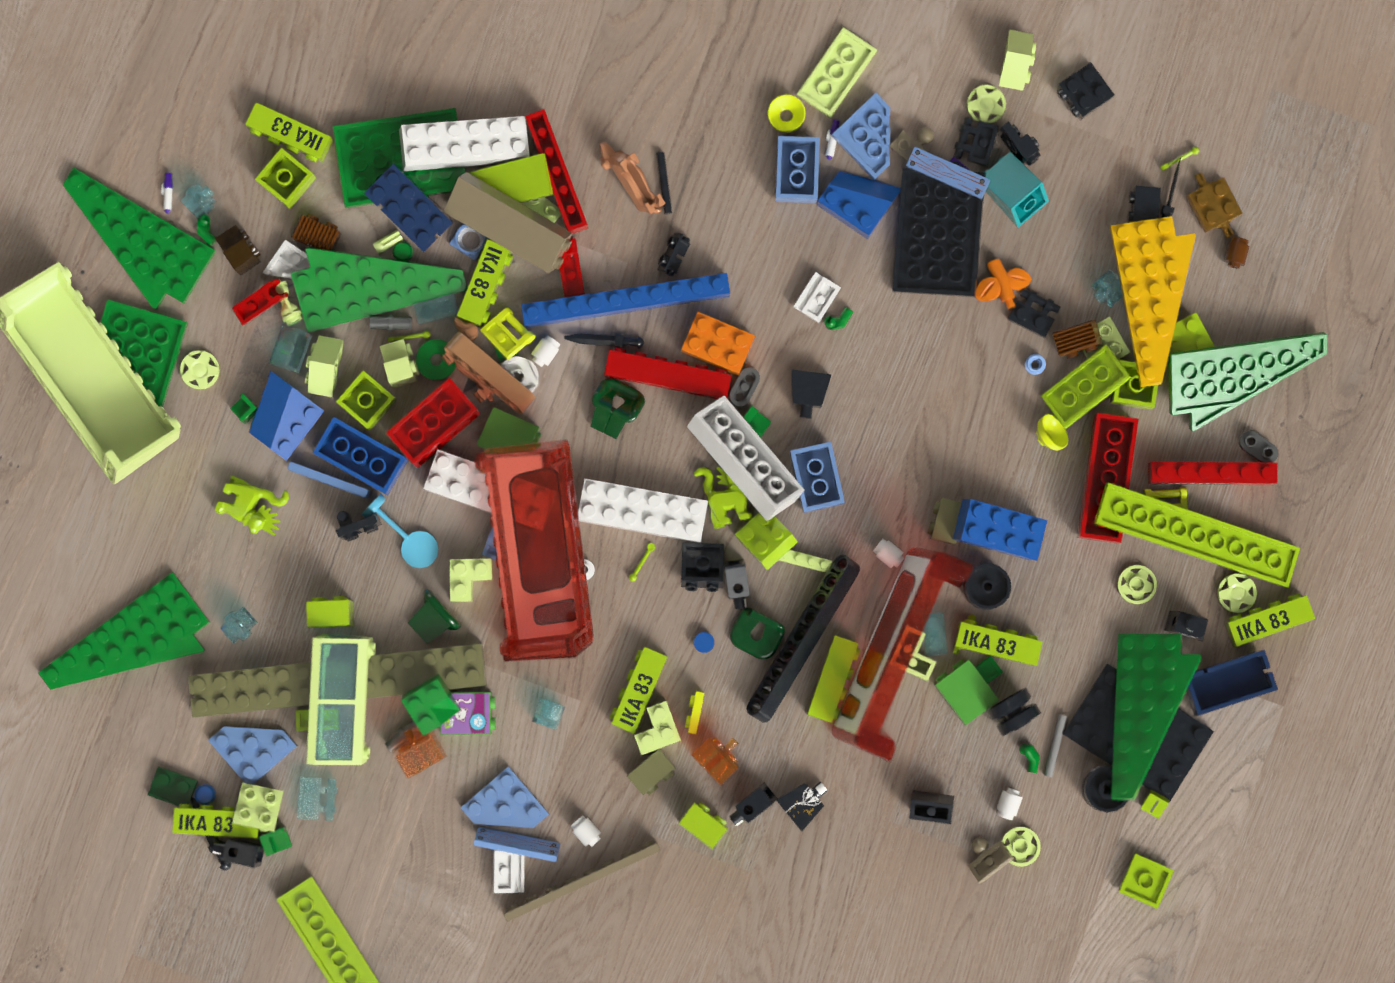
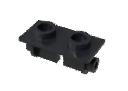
[657,233,690,277]

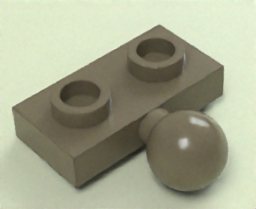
[890,127,934,162]
[968,837,1014,884]

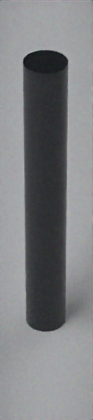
[656,152,672,214]

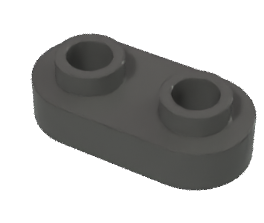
[729,367,760,407]
[1239,431,1278,463]

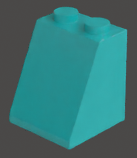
[985,152,1049,228]

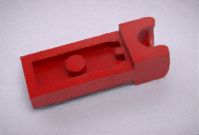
[560,238,585,298]
[232,279,288,326]

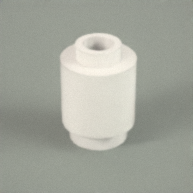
[531,335,560,367]
[873,539,904,568]
[996,788,1023,820]
[570,816,601,847]

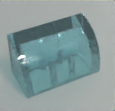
[269,325,312,374]

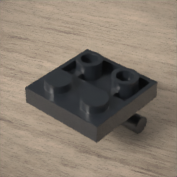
[336,511,382,542]

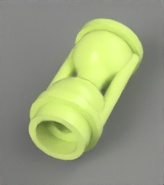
[276,279,303,326]

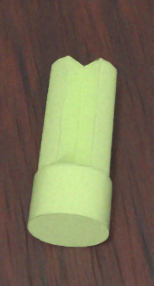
[373,230,403,254]

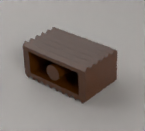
[291,214,341,251]
[1052,320,1103,359]

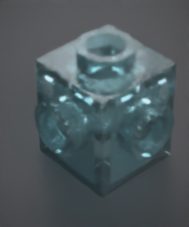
[181,184,216,218]
[1091,269,1123,307]
[220,607,257,644]

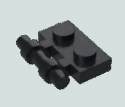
[954,117,999,167]
[1008,288,1061,339]

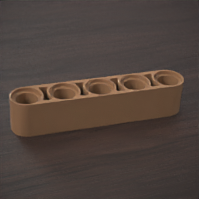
[444,332,535,414]

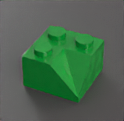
[401,674,461,736]

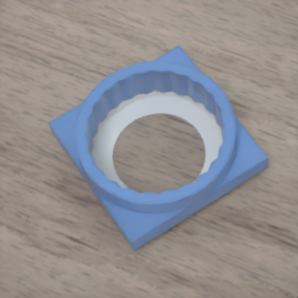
[449,224,490,261]

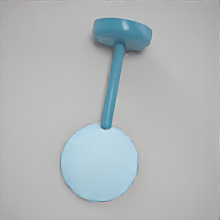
[361,494,438,568]

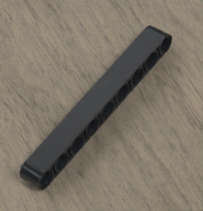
[746,554,860,723]

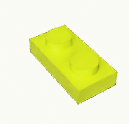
[685,691,704,734]

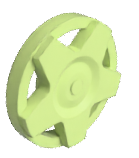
[967,85,1006,124]
[180,350,220,390]
[1117,565,1157,604]
[1217,574,1257,613]
[1002,827,1041,867]

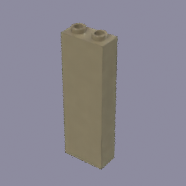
[443,172,573,273]

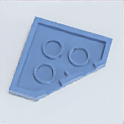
[831,93,890,180]
[208,726,297,785]
[461,766,549,828]

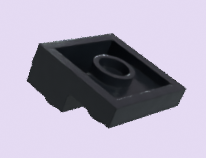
[1057,62,1115,120]
[998,121,1041,166]
[681,542,724,592]

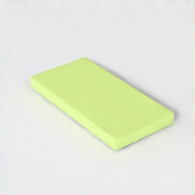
[797,27,877,118]

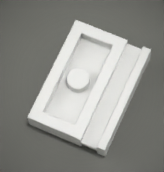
[793,272,841,323]
[493,850,524,893]

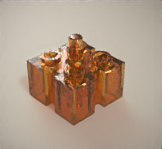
[395,729,448,778]
[691,737,739,785]

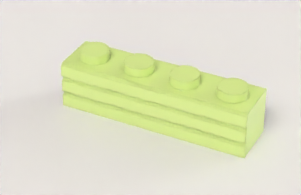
[778,550,832,573]

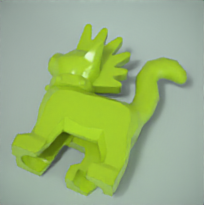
[694,467,753,529]
[214,476,289,536]

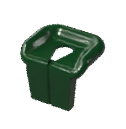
[590,378,645,439]
[408,589,461,644]
[730,607,785,660]

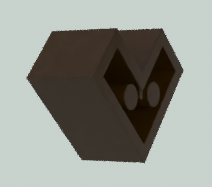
[215,225,261,276]

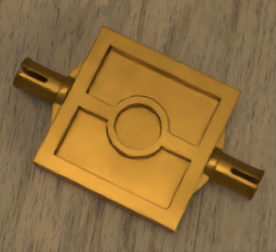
[1186,172,1243,238]

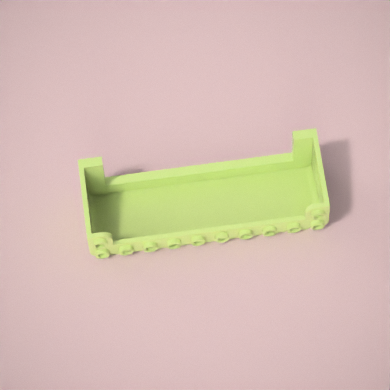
[0,262,181,485]

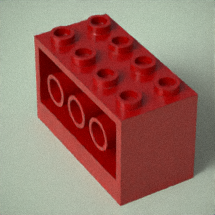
[386,378,481,468]

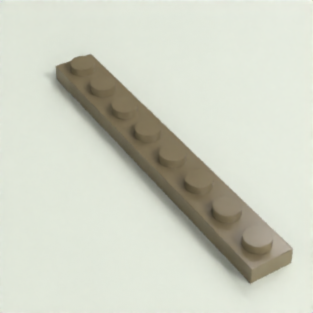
[503,841,660,922]

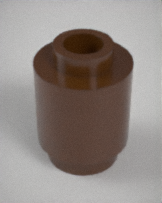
[1224,237,1250,269]

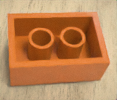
[681,312,755,376]

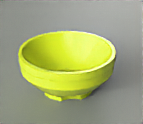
[768,95,806,133]
[1036,414,1069,451]

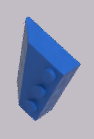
[817,171,901,240]
[249,370,324,461]

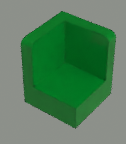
[230,393,258,424]
[743,406,771,438]
[259,827,292,857]

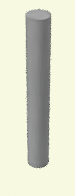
[1044,714,1067,777]

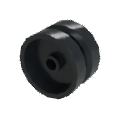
[963,563,1012,610]
[987,687,1041,736]
[1081,766,1129,813]

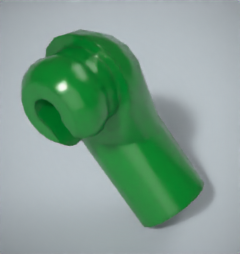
[196,214,216,246]
[824,307,853,330]
[1019,744,1040,774]

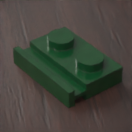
[147,766,198,807]

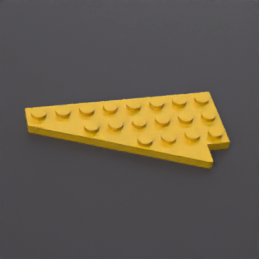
[1110,216,1196,387]

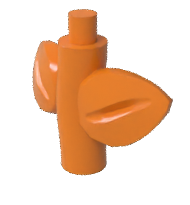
[976,259,1032,309]

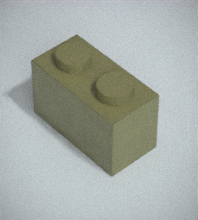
[928,498,962,545]
[627,749,675,795]

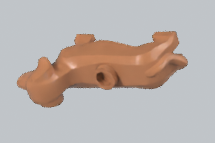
[600,142,665,214]
[442,317,494,403]

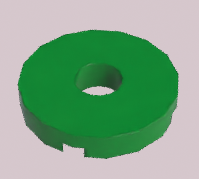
[416,339,456,381]

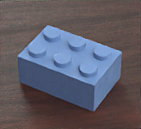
[775,136,820,203]
[790,442,845,513]

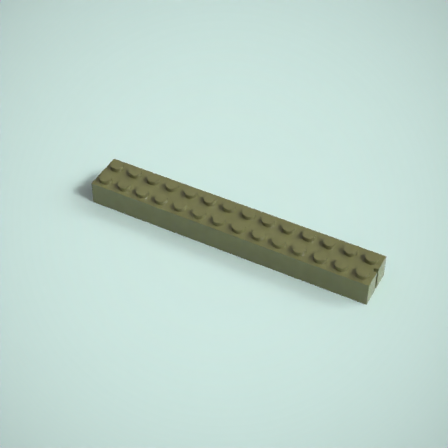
[188,644,487,718]

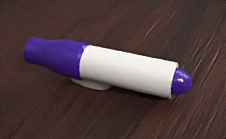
[825,120,840,160]
[161,173,173,214]

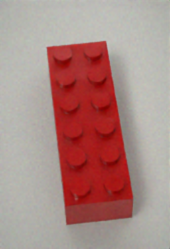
[1077,413,1139,544]

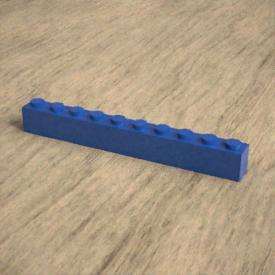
[521,273,730,328]

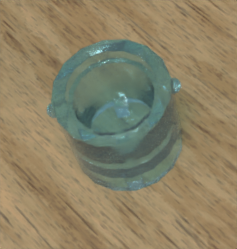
[532,698,565,730]

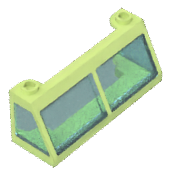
[307,633,376,765]

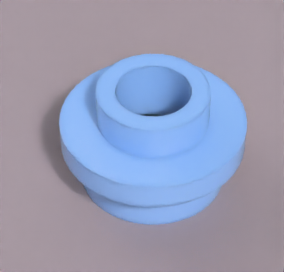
[1025,354,1046,375]

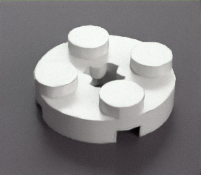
[501,356,539,393]

